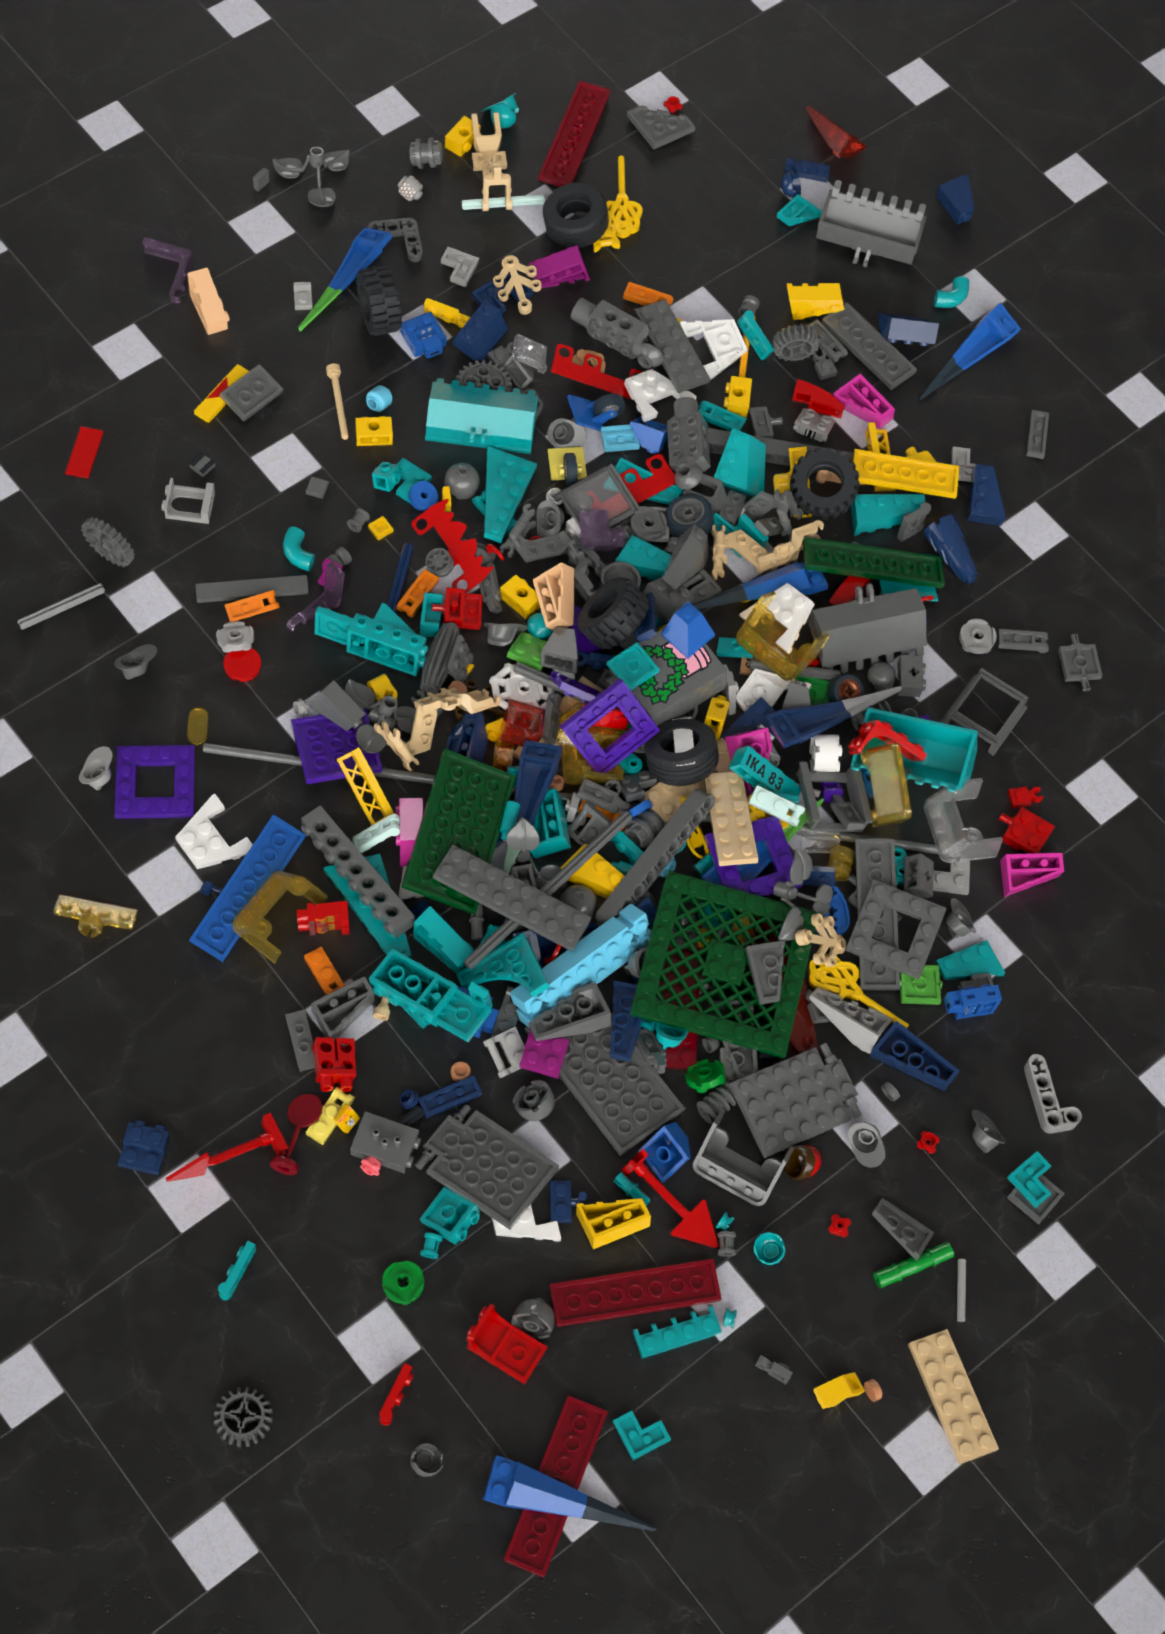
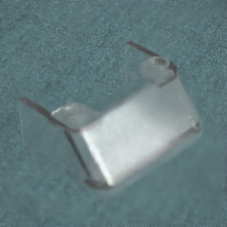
[924,778,1003,863]

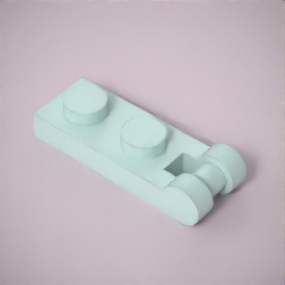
[748,785,805,827]
[353,814,400,853]

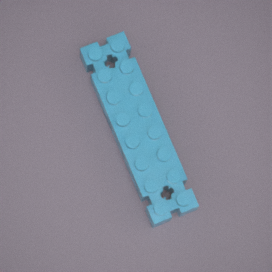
[510,904,651,1028]

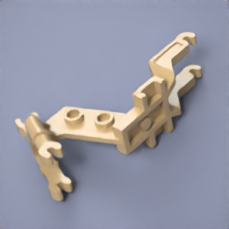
[471,112,512,211]
[711,520,824,580]
[374,687,500,771]

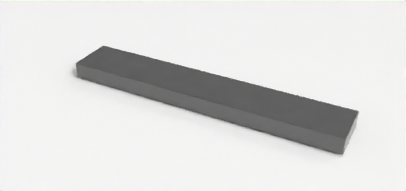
[195,575,309,603]

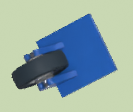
[567,393,625,431]

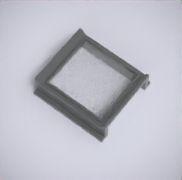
[553,464,640,546]

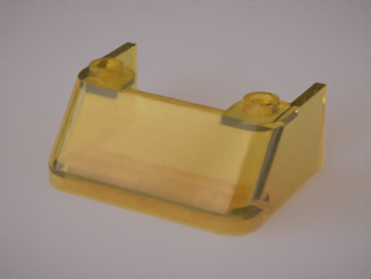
[736,591,830,681]
[860,742,911,828]
[232,871,328,963]

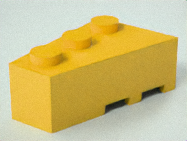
[787,283,844,320]

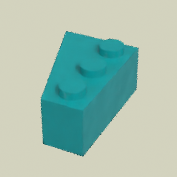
[615,535,671,581]
[529,789,571,859]
[413,906,474,974]

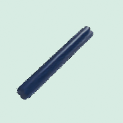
[387,543,413,613]

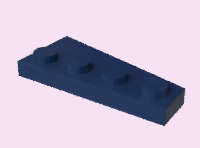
[634,592,657,642]
[610,981,644,1062]

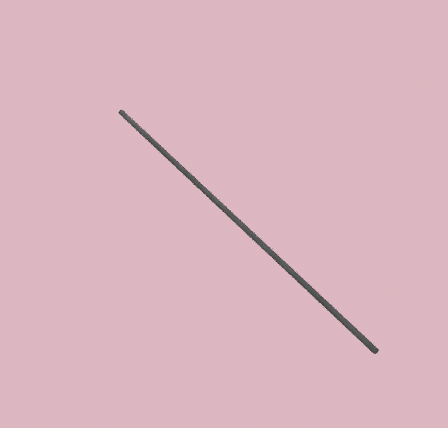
[203,743,960,856]

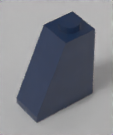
[936,174,974,224]

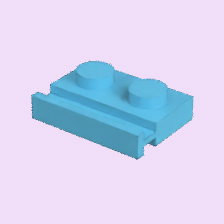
[600,425,640,452]

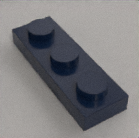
[418,1075,482,1119]

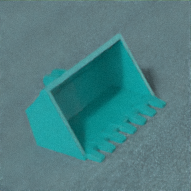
[425,378,538,454]
[851,707,978,792]

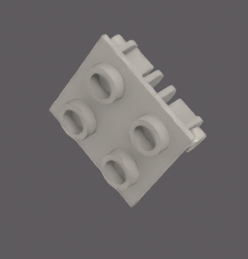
[793,408,836,442]

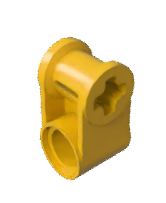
[367,674,397,701]

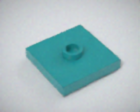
[607,642,660,691]

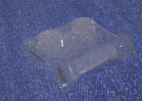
[512,334,547,374]

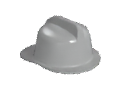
[79,746,113,790]

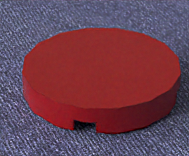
[223,648,261,682]

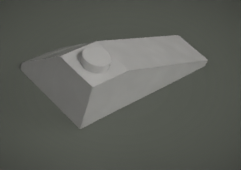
[809,987,893,1054]

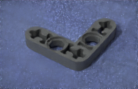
[368,218,422,262]

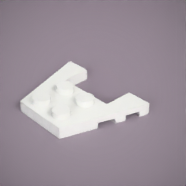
[680,319,747,380]
[624,369,697,422]
[740,583,815,654]
[736,669,811,741]
[175,794,253,869]
[492,1204,561,1242]

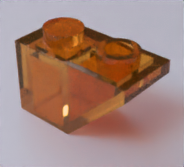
[493,740,515,772]

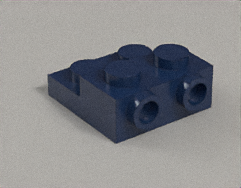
[118,1120,170,1175]

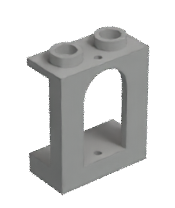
[162,478,215,524]

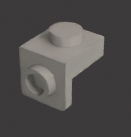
[565,793,587,826]

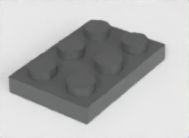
[219,364,284,422]

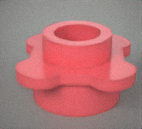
[360,1157,381,1176]

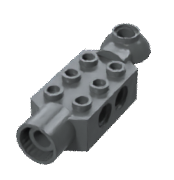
[571,298,663,369]
[667,397,710,490]

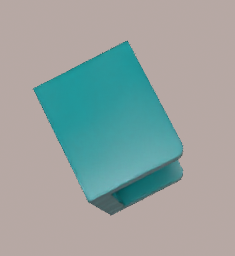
[420,592,443,637]

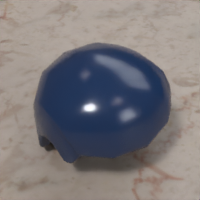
[781,171,801,197]

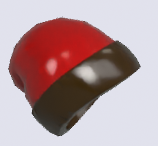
[784,1145,821,1180]

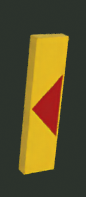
[194,364,249,423]

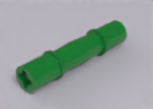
[873,1242,954,1288]

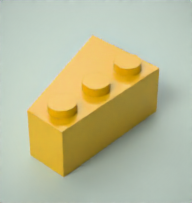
[560,843,625,899]
[576,1198,651,1249]

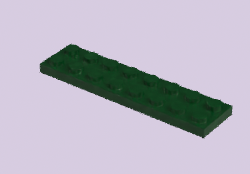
[802,537,945,589]

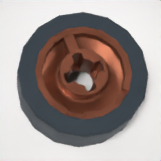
[827,674,864,703]

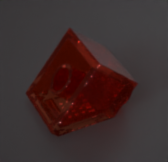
[499,699,545,747]

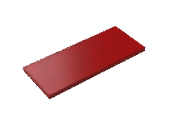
[65,427,104,479]

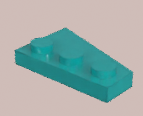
[935,940,1005,980]

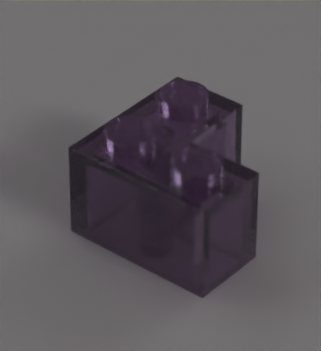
[579,509,624,551]

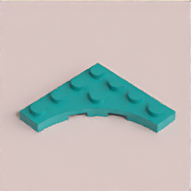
[456,933,550,998]

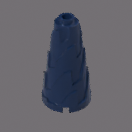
[923,514,978,584]

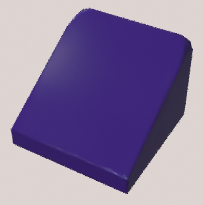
[820,782,843,803]

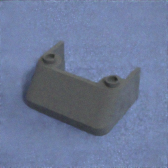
[693,1108,794,1206]

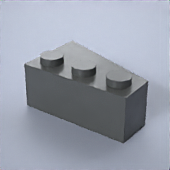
[311,976,374,1041]

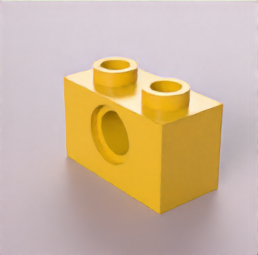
[445,116,481,157]
[724,376,752,417]
[355,416,393,446]
[500,575,540,620]

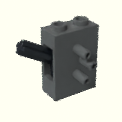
[350,1106,424,1174]

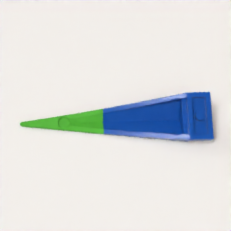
[298,227,392,332]
[701,799,824,885]

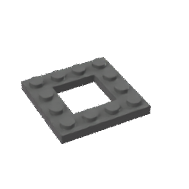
[845,880,947,980]

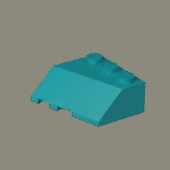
[714,429,766,497]

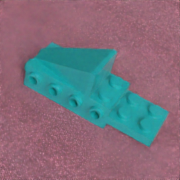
[315,603,428,676]
[369,948,492,1042]

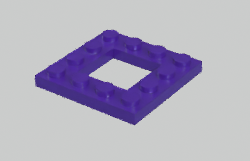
[560,678,660,777]
[115,745,195,819]
[704,816,803,897]

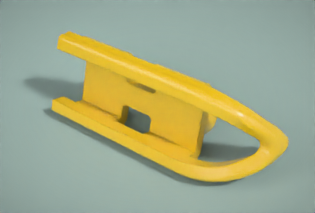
[686,825,709,859]

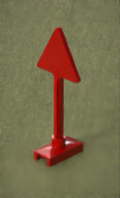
[165,1112,288,1182]
[620,1149,719,1248]

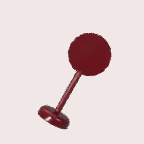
[270,1094,323,1175]

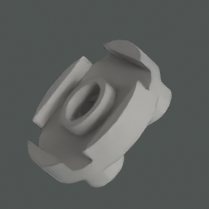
[959,619,996,654]
[216,621,255,653]

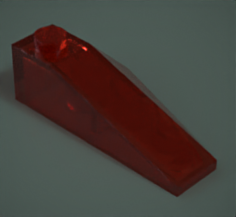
[806,106,867,159]

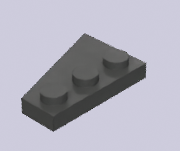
[746,940,785,1005]
[872,1198,934,1261]

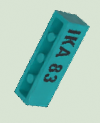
[728,746,801,795]

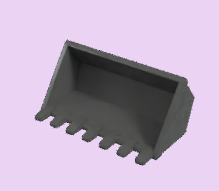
[816,180,927,267]
[807,583,927,673]

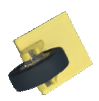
[547,447,587,485]

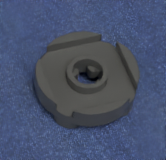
[630,507,667,541]

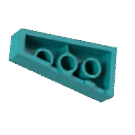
[850,494,925,536]

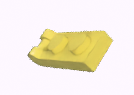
[306,1086,355,1145]

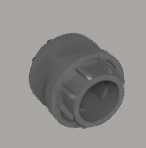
[409,137,443,169]
[625,810,664,849]

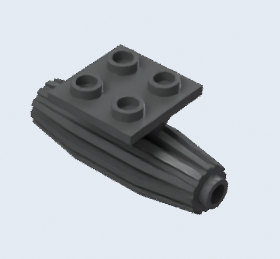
[420,622,473,694]

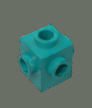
[372,462,401,492]

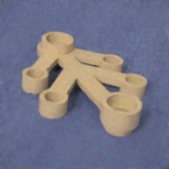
[493,255,542,315]
[795,913,846,967]

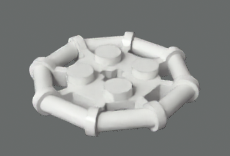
[489,663,555,718]

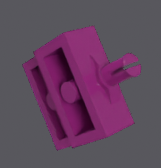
[519,1030,569,1079]

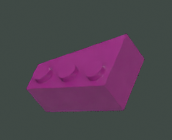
[529,245,590,288]

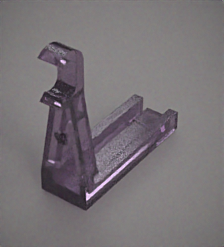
[142,237,194,303]
[286,562,345,632]

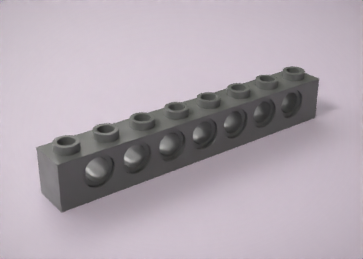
[301,806,415,938]

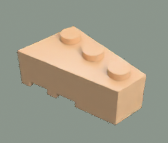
[187,268,229,335]
[533,563,574,630]

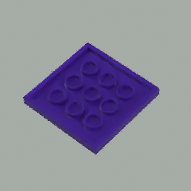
[291,708,382,784]

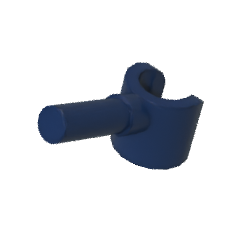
[200,881,223,896]

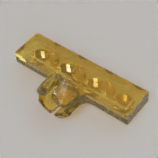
[54,895,137,937]

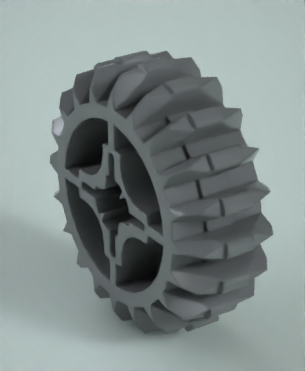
[772,324,819,361]
[214,1387,273,1447]

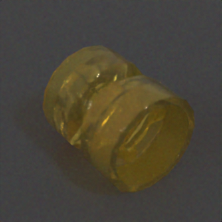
[827,846,855,881]

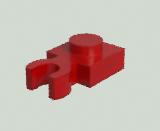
[1007,786,1043,809]

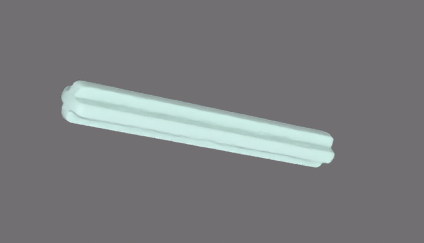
[462,194,545,210]

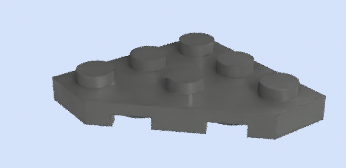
[627,105,695,150]

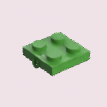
[507,631,547,672]
[900,965,942,1005]

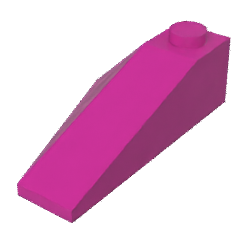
[725,727,772,799]

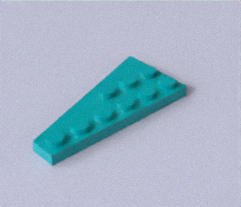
[484,446,537,543]
[323,854,412,959]

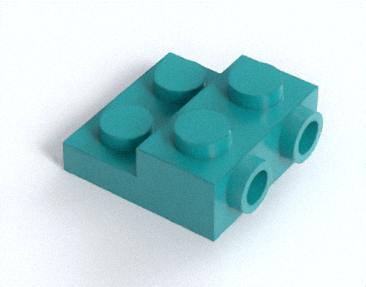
[420,1187,480,1245]

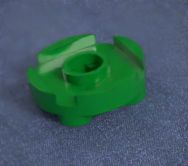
[685,1059,726,1093]
[382,1261,424,1305]

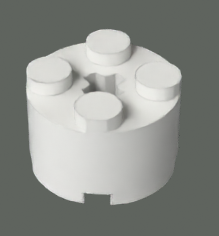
[809,734,842,772]

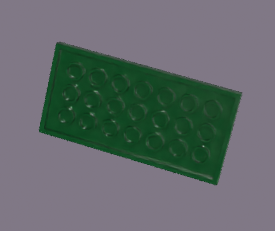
[401,749,516,914]

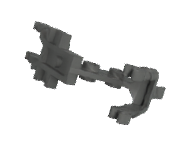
[682,474,803,539]
[500,503,595,603]

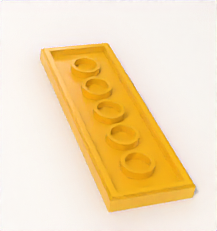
[853,449,959,499]

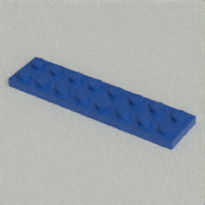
[189,815,306,962]

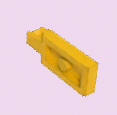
[424,298,471,328]

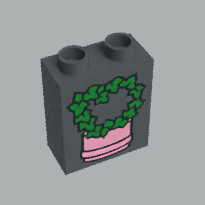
[605,627,727,727]

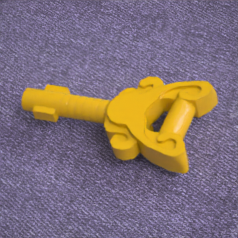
[593,227,620,252]

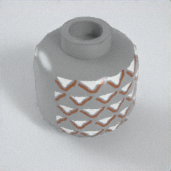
[398,176,423,201]

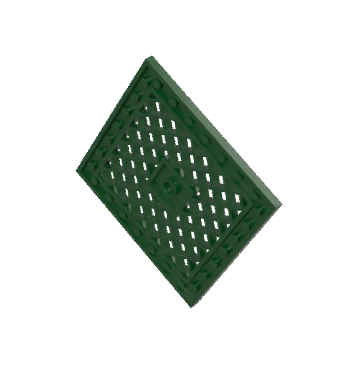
[630,871,819,1058]

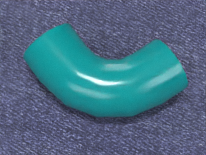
[934,276,970,308]
[283,527,315,572]

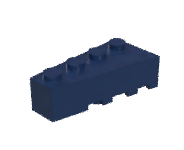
[870,1021,960,1091]

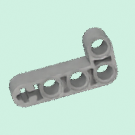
[1024,1054,1082,1133]

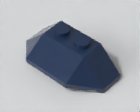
[445,713,488,763]

